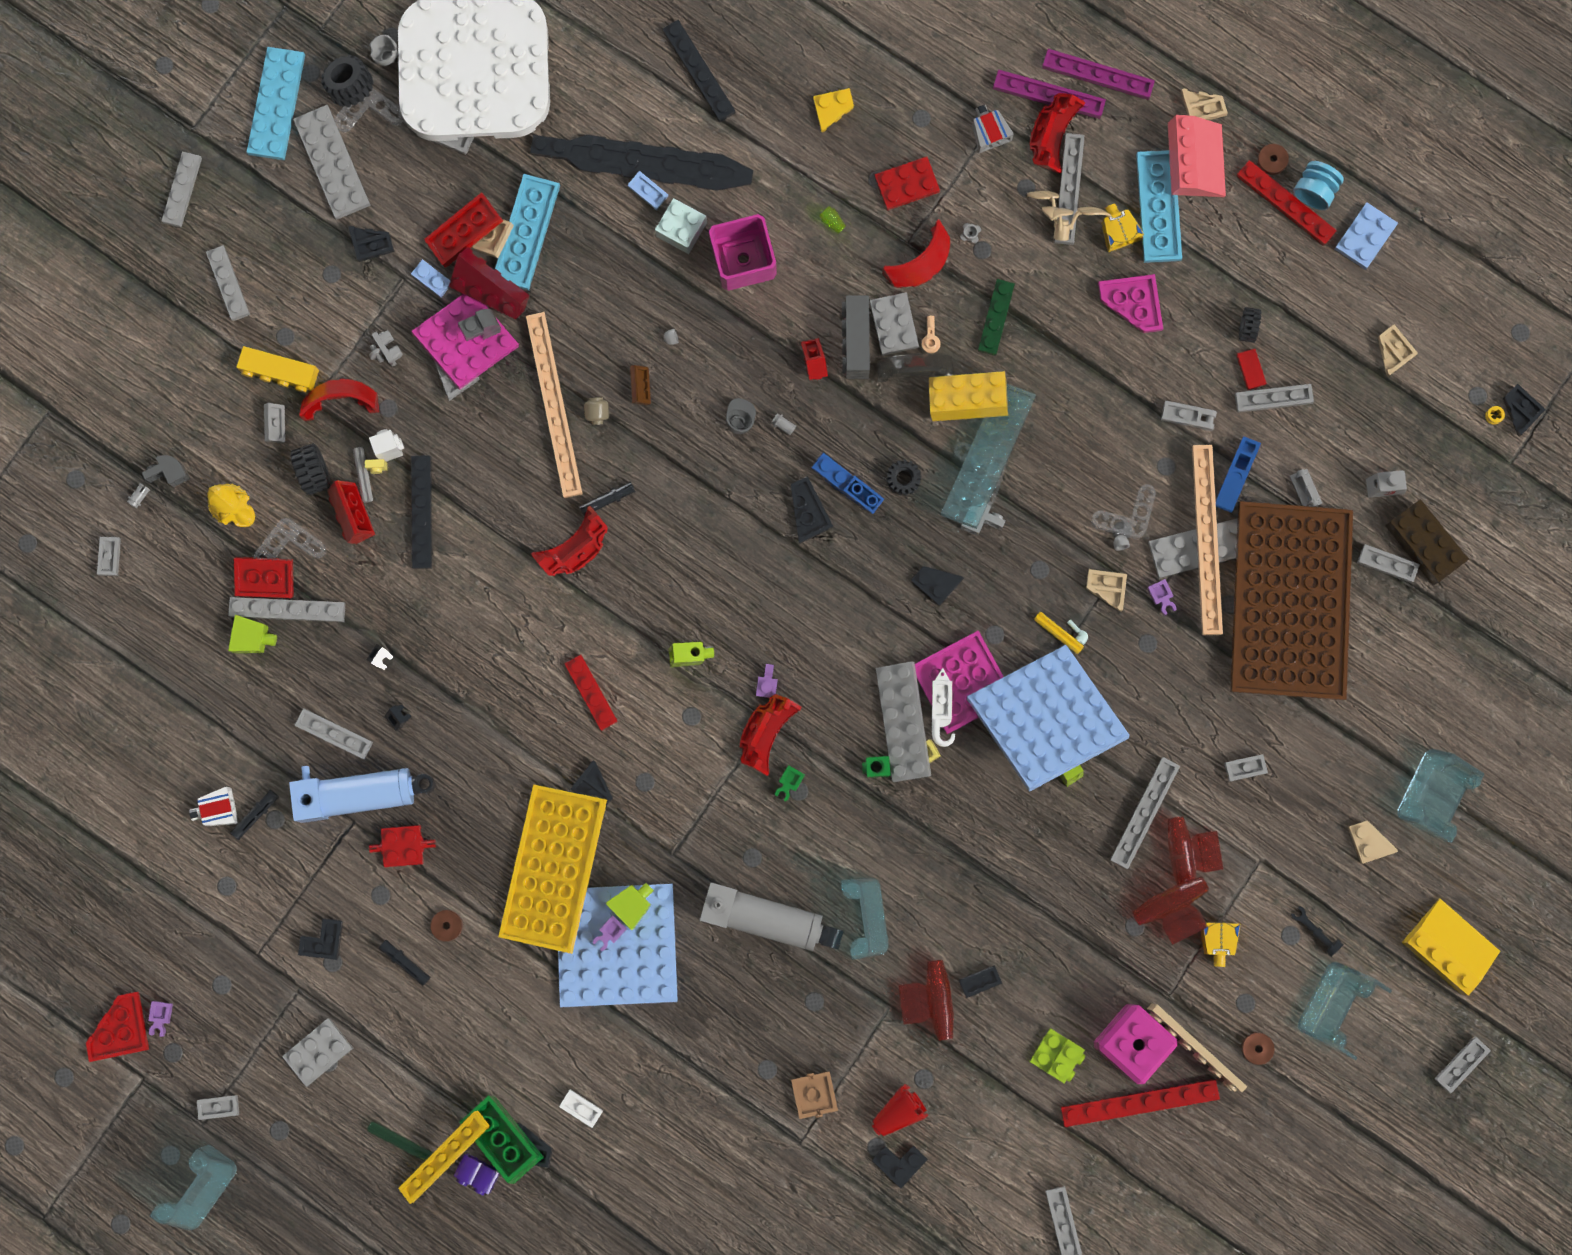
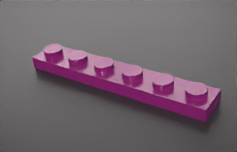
[1042,49,1155,100]
[993,69,1106,119]

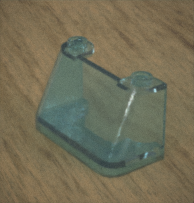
[1397,749,1485,843]
[840,877,889,960]
[149,1145,237,1230]

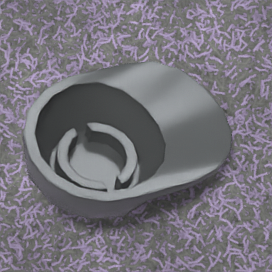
[725,398,756,435]

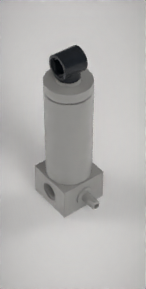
[700,883,844,952]

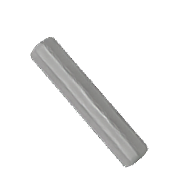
[353,447,373,503]

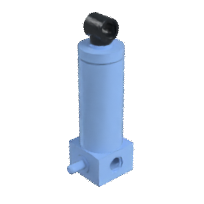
[289,766,436,823]

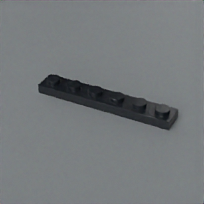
[663,20,736,122]
[411,455,432,569]

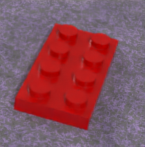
[424,192,503,268]

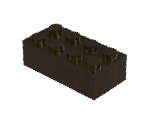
[1385,499,1469,586]

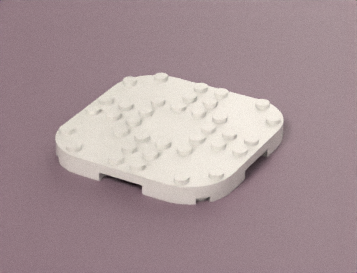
[398,0,550,141]

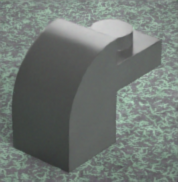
[458,309,501,341]
[142,455,191,487]

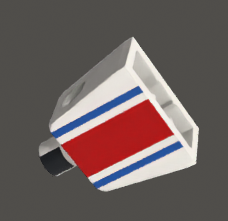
[189,787,239,826]

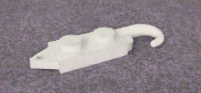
[932,669,955,747]

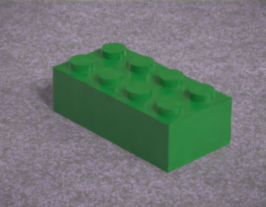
[459,1095,544,1184]

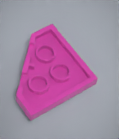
[1098,274,1163,333]

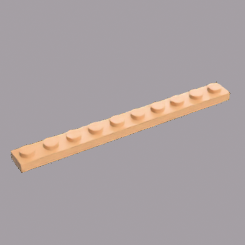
[526,312,583,498]
[1192,445,1223,635]

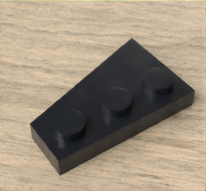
[791,476,833,544]

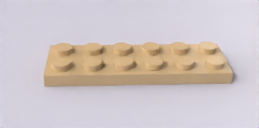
[1147,1003,1247,1092]

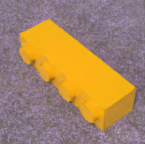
[236,346,319,393]

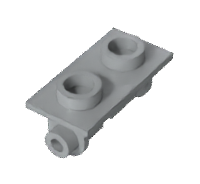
[1289,469,1322,507]

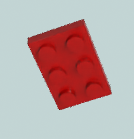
[875,156,940,211]
[234,557,294,598]

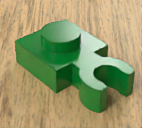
[775,765,805,802]

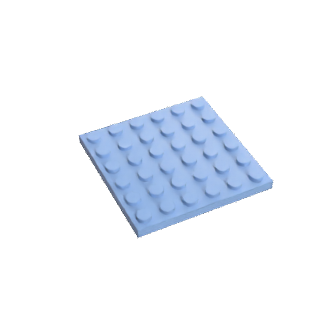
[967,645,1129,792]
[558,884,678,1007]

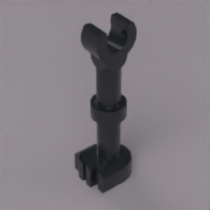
[1290,906,1344,957]

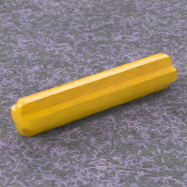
[1034,612,1084,654]

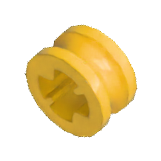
[1485,406,1505,425]

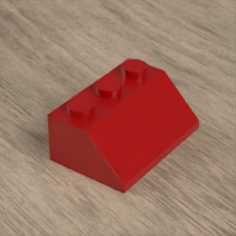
[328,480,375,544]

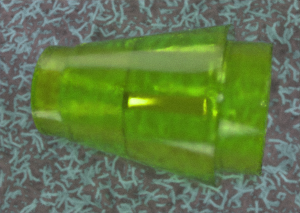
[819,206,846,234]

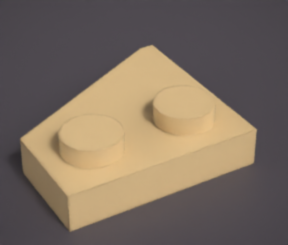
[1181,89,1228,120]
[1378,325,1418,377]
[1086,569,1127,611]
[1348,821,1398,864]

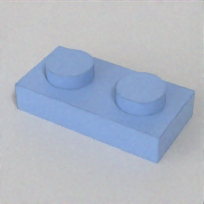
[628,171,668,210]
[411,259,450,298]

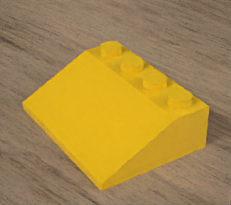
[1402,899,1500,996]

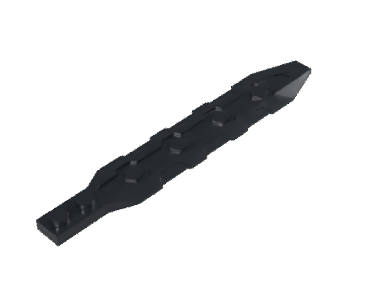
[530,135,754,191]

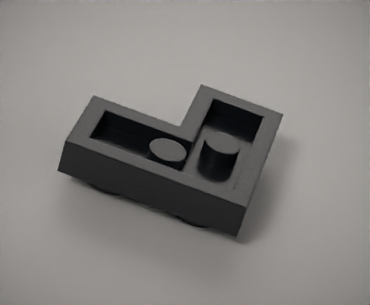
[298,919,343,960]
[872,1145,928,1188]

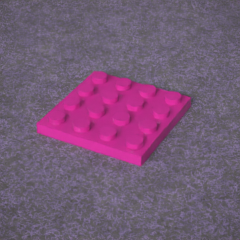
[412,294,519,390]
[915,631,1004,734]

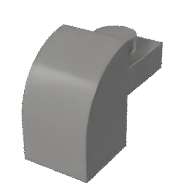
[960,504,1006,537]

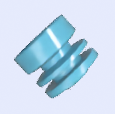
[1293,161,1344,210]

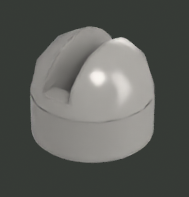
[664,329,679,345]
[1113,535,1130,551]

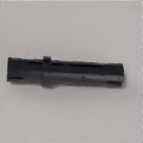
[579,481,636,517]
[230,789,279,840]
[378,939,431,987]

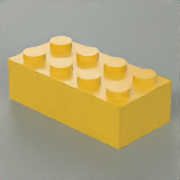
[929,371,1008,421]

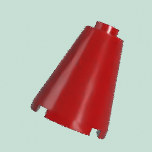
[872,1084,928,1136]

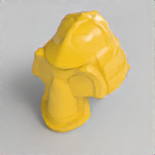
[207,483,255,527]

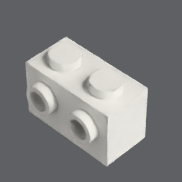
[369,429,404,462]

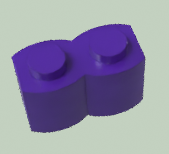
[454,1153,500,1195]

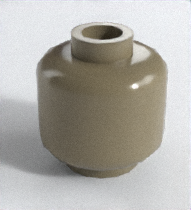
[584,397,609,425]

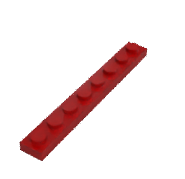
[1060,1079,1220,1127]

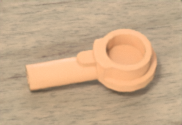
[921,316,940,354]

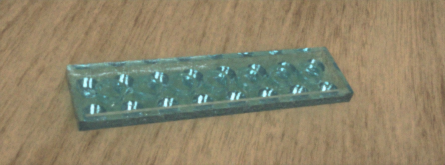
[941,384,1036,529]

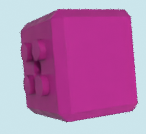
[709,214,777,291]
[1094,1004,1177,1084]

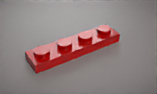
[564,655,618,731]

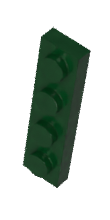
[978,279,1015,356]

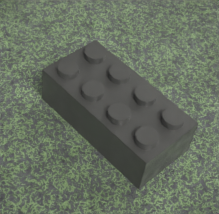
[842,295,870,379]

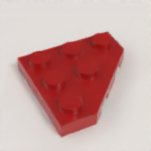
[86,992,149,1062]

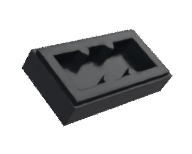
[958,965,1002,998]

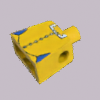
[1102,204,1144,252]
[1200,923,1240,967]

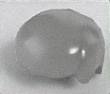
[370,35,398,66]

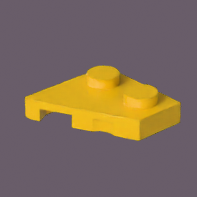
[813,88,854,132]

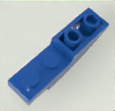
[1216,436,1261,513]
[811,452,884,514]

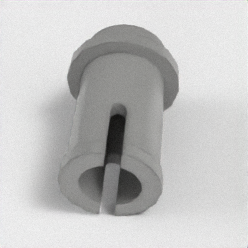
[771,413,796,436]
[127,483,150,508]

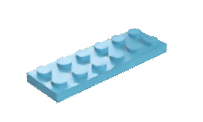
[247,47,305,160]
[1136,150,1182,263]
[495,174,560,290]

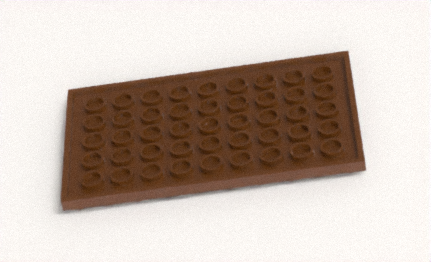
[1230,501,1353,700]

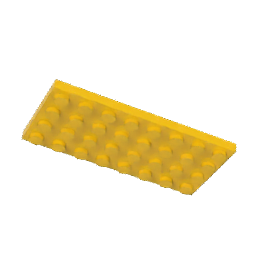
[498,785,607,954]

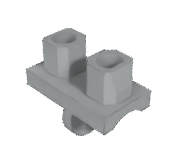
[369,330,403,367]

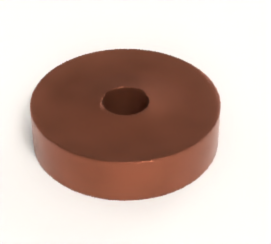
[1257,144,1289,175]
[431,910,463,941]
[1242,1033,1275,1065]

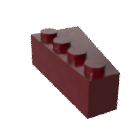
[449,247,529,320]

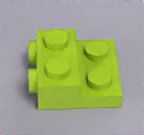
[1029,1028,1086,1084]

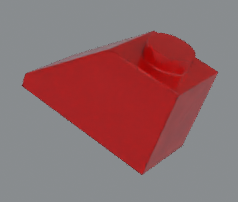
[801,338,828,380]

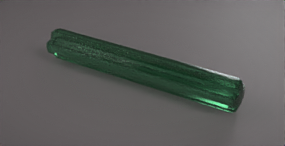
[367,1122,433,1162]

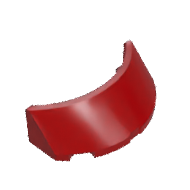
[1030,93,1085,174]
[882,219,950,288]
[299,379,379,421]
[531,506,608,576]
[740,694,802,776]

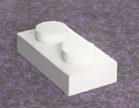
[559,1089,603,1128]

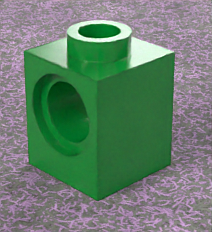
[862,756,891,778]

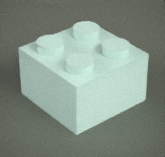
[655,198,707,254]

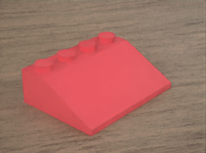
[1168,115,1226,197]

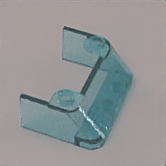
[1298,962,1392,1060]

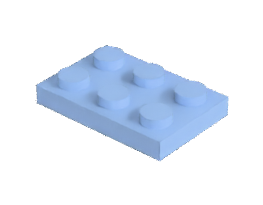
[1335,203,1398,270]

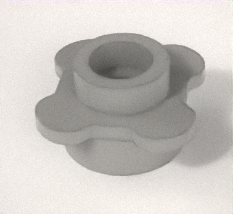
[960,223,981,244]

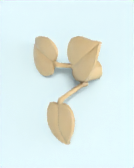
[1027,191,1111,241]

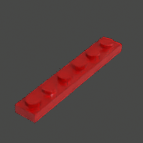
[1237,160,1337,246]

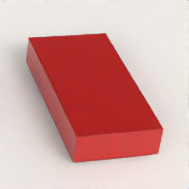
[1236,349,1267,391]

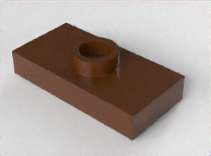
[630,365,651,405]

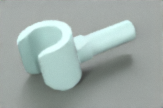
[1067,620,1088,645]

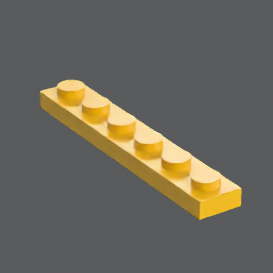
[398,1111,489,1204]

